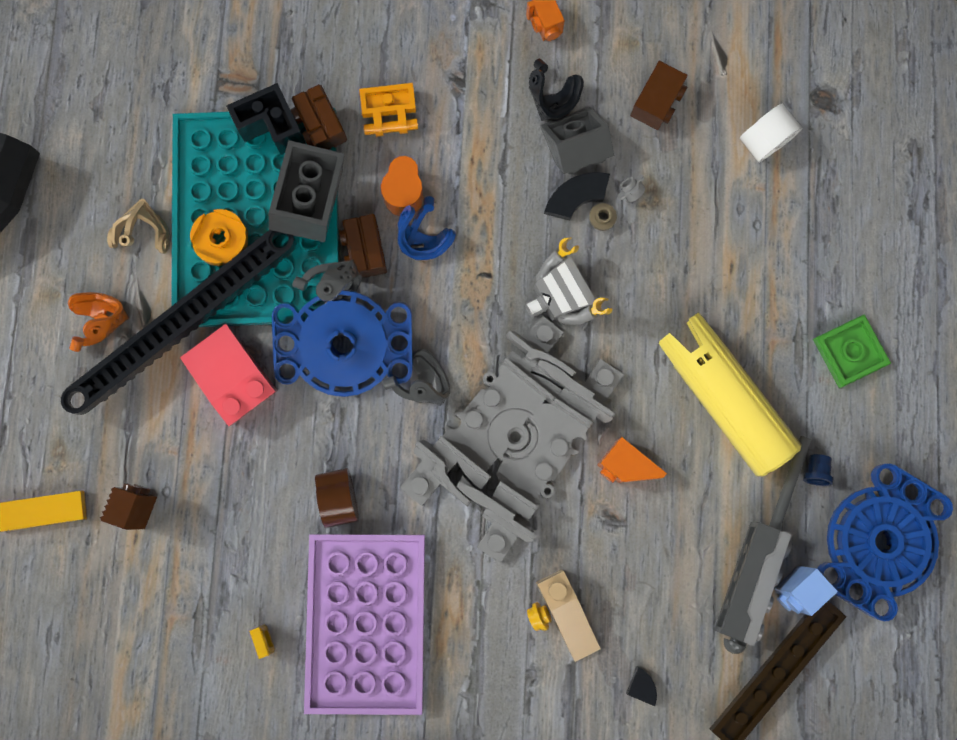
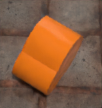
[381,156,424,216]

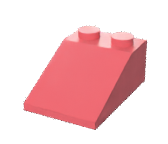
[180,324,278,426]

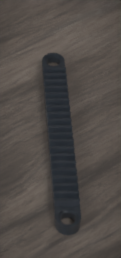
[61,230,296,415]

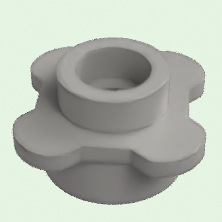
[617,175,645,202]

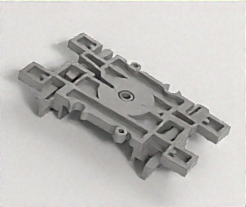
[400,315,624,563]

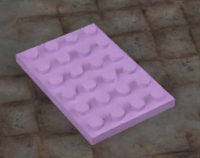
[304,534,425,715]

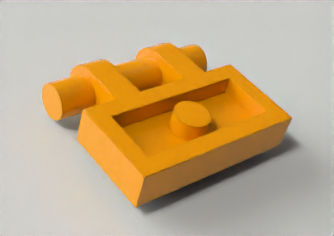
[359,83,418,137]

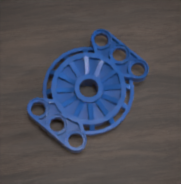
[272,290,413,397]
[817,464,953,621]

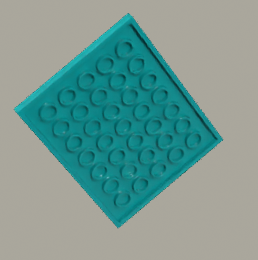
[171,108,339,327]

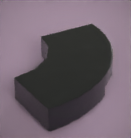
[544,172,610,221]

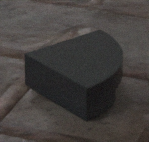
[626,666,657,706]

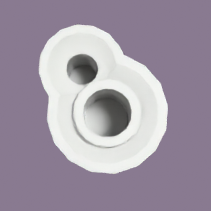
[739,104,803,163]

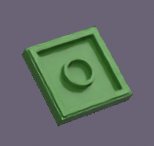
[813,314,891,388]

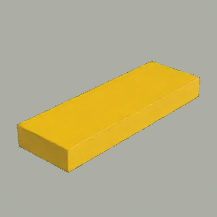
[0,491,87,532]

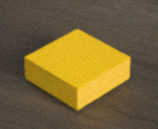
[249,624,275,659]

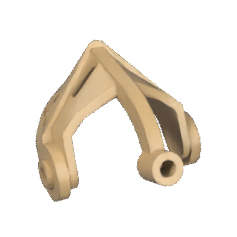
[107,199,170,254]

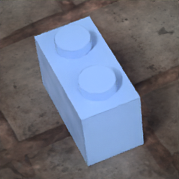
[774,566,838,616]

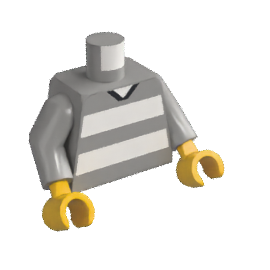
[525,237,612,325]

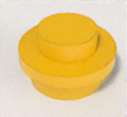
[527,602,552,631]

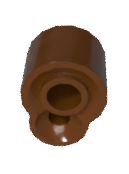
[315,468,359,528]

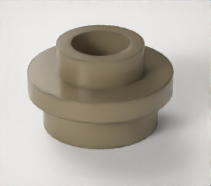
[589,203,617,231]

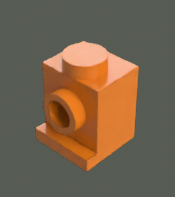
[526,0,565,41]

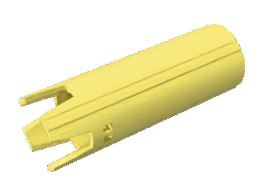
[659,313,802,477]

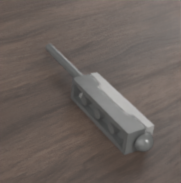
[714,436,811,654]

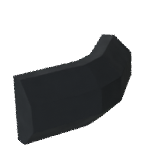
[0,133,40,233]

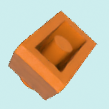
[597,437,667,483]

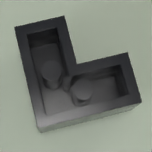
[226,83,306,155]

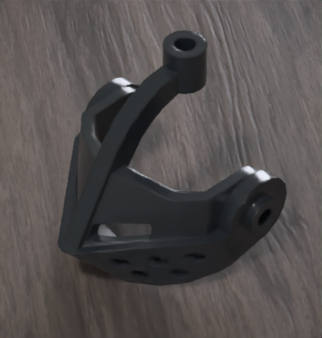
[529,58,584,121]

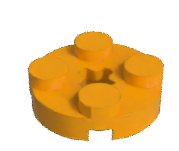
[190,209,249,266]

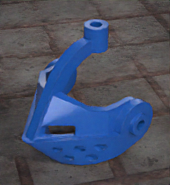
[398,196,456,260]

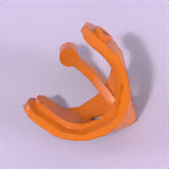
[68,292,129,352]

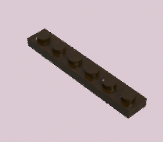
[709,600,847,740]

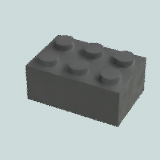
[269,140,344,242]

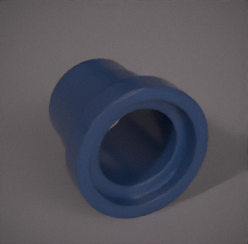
[803,454,834,486]

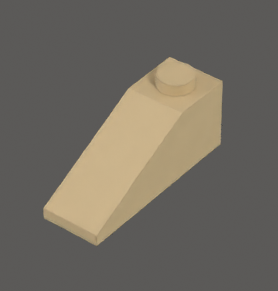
[536,570,600,662]

